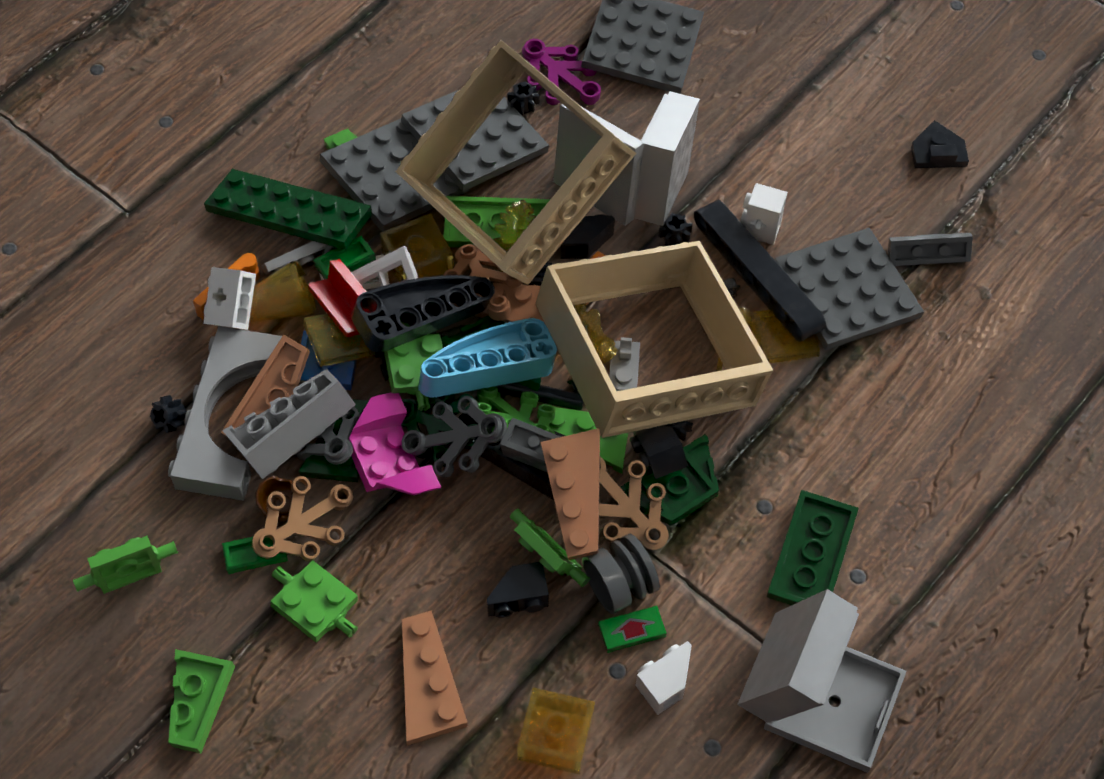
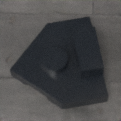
[911,120,969,169]

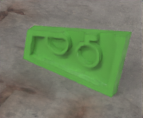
[549,407,628,474]
[168,649,235,754]

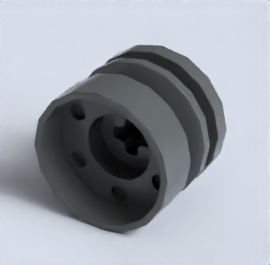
[582,533,660,614]

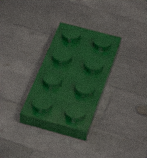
[767,489,859,606]

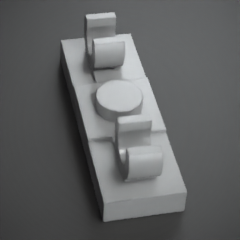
[262,241,337,286]
[609,337,640,391]

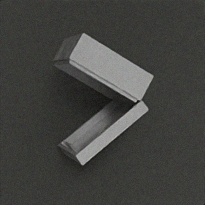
[553,91,700,226]
[737,589,906,773]

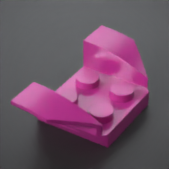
[348,392,441,495]

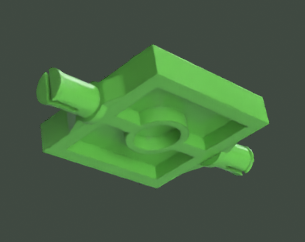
[384,322,443,411]
[510,509,590,587]
[73,536,178,594]
[270,560,358,643]

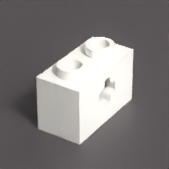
[740,183,788,245]
[203,267,256,330]

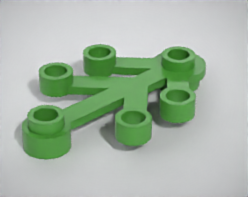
[477,386,556,434]

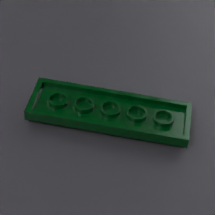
[204,169,372,250]

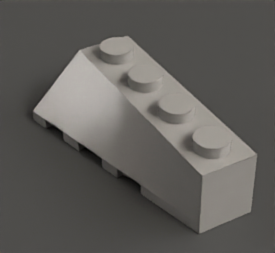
[222,369,356,479]

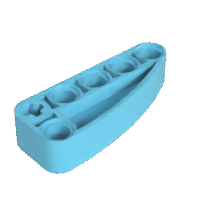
[418,318,557,397]

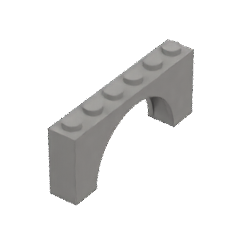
[168,326,282,501]

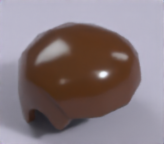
[255,476,300,523]

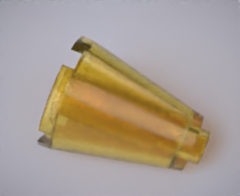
[249,260,316,322]

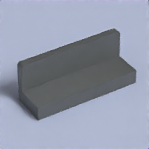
[500,418,561,473]

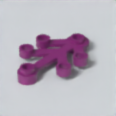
[522,39,601,105]

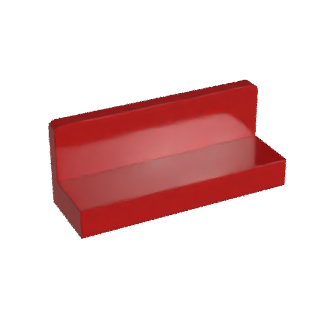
[308,259,371,337]

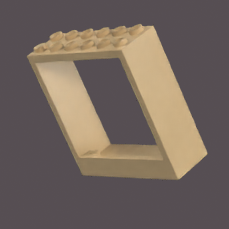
[395,40,636,285]
[535,241,773,438]

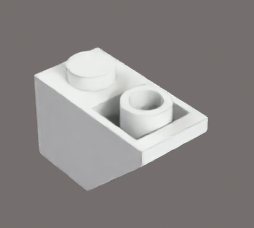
[636,641,692,715]

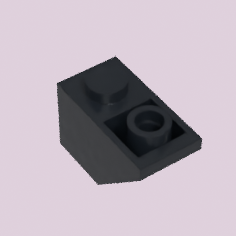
[560,214,615,259]
[630,426,688,479]
[487,562,549,618]

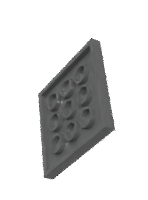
[581,0,704,94]
[401,88,549,191]
[320,118,469,232]
[774,227,924,350]

